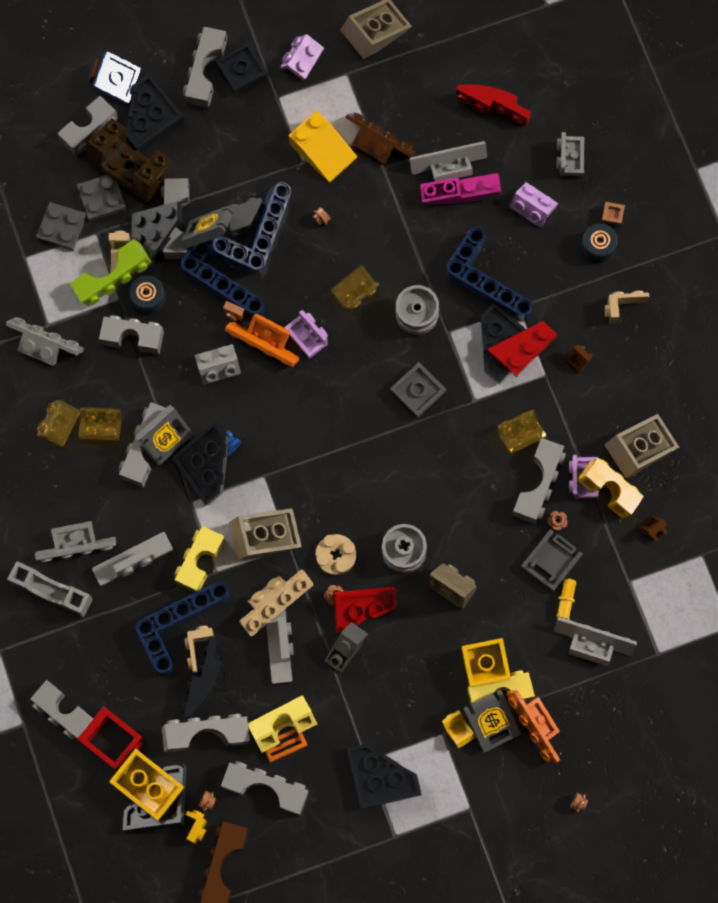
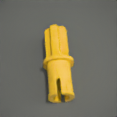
[556,579,576,619]

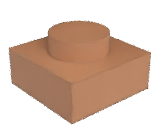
[602,202,625,226]
[223,301,245,322]

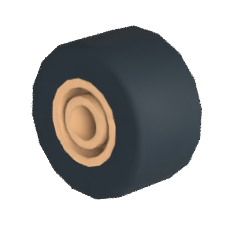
[582,224,618,262]
[129,275,166,314]

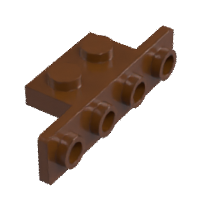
[345,112,416,164]

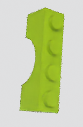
[70,239,152,306]

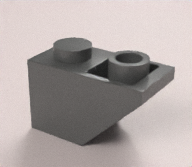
[228,198,263,237]
[325,622,368,673]

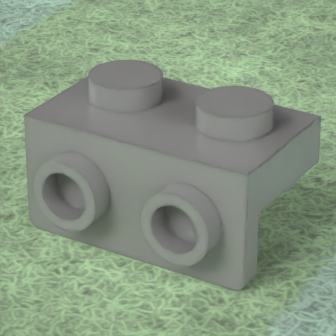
[556,132,584,176]
[195,344,241,384]

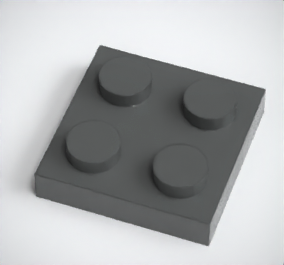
[77,175,126,222]
[36,202,87,251]
[390,362,447,418]

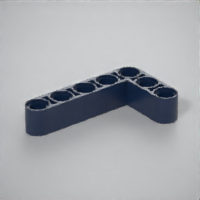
[207,182,291,273]
[446,227,532,321]
[181,237,264,319]
[136,582,230,676]

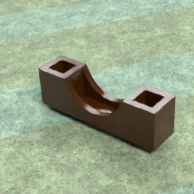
[198,822,249,903]

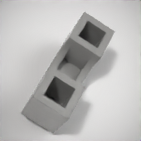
[57,96,118,156]
[99,316,164,355]
[31,680,93,740]

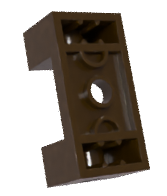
[86,118,173,203]

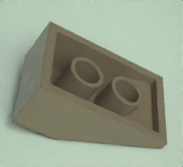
[340,0,412,59]
[605,414,679,478]
[229,508,302,561]
[429,563,477,610]

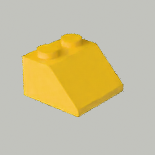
[461,638,511,687]

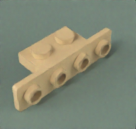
[240,570,313,636]

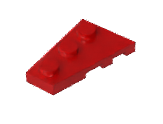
[487,321,557,377]
[334,587,397,633]

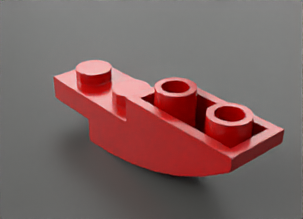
[455,85,531,125]

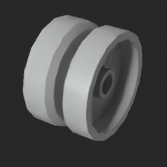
[396,285,439,335]
[382,524,427,574]

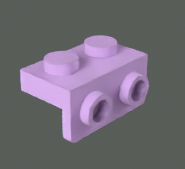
[280,34,324,80]
[509,183,558,227]
[284,310,328,359]
[569,455,599,499]

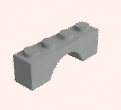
[183,27,227,108]
[160,178,190,259]
[118,402,172,488]
[512,438,566,524]
[7,561,93,617]
[162,714,250,752]
[221,761,309,816]

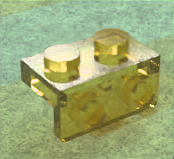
[331,265,379,309]
[37,400,81,447]
[79,407,122,440]
[498,410,546,454]

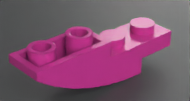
[420,173,501,204]

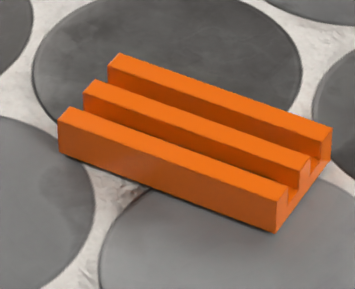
[265,728,308,763]

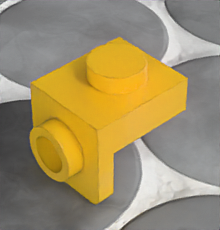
[442,710,476,748]
[185,809,207,844]

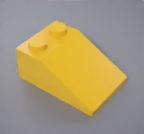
[288,110,357,183]
[109,749,185,821]

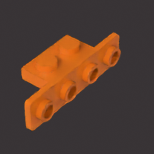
[225,314,301,367]
[506,690,560,763]

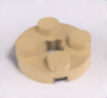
[316,534,356,576]

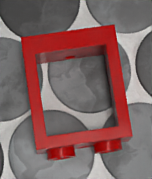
[77,706,144,771]

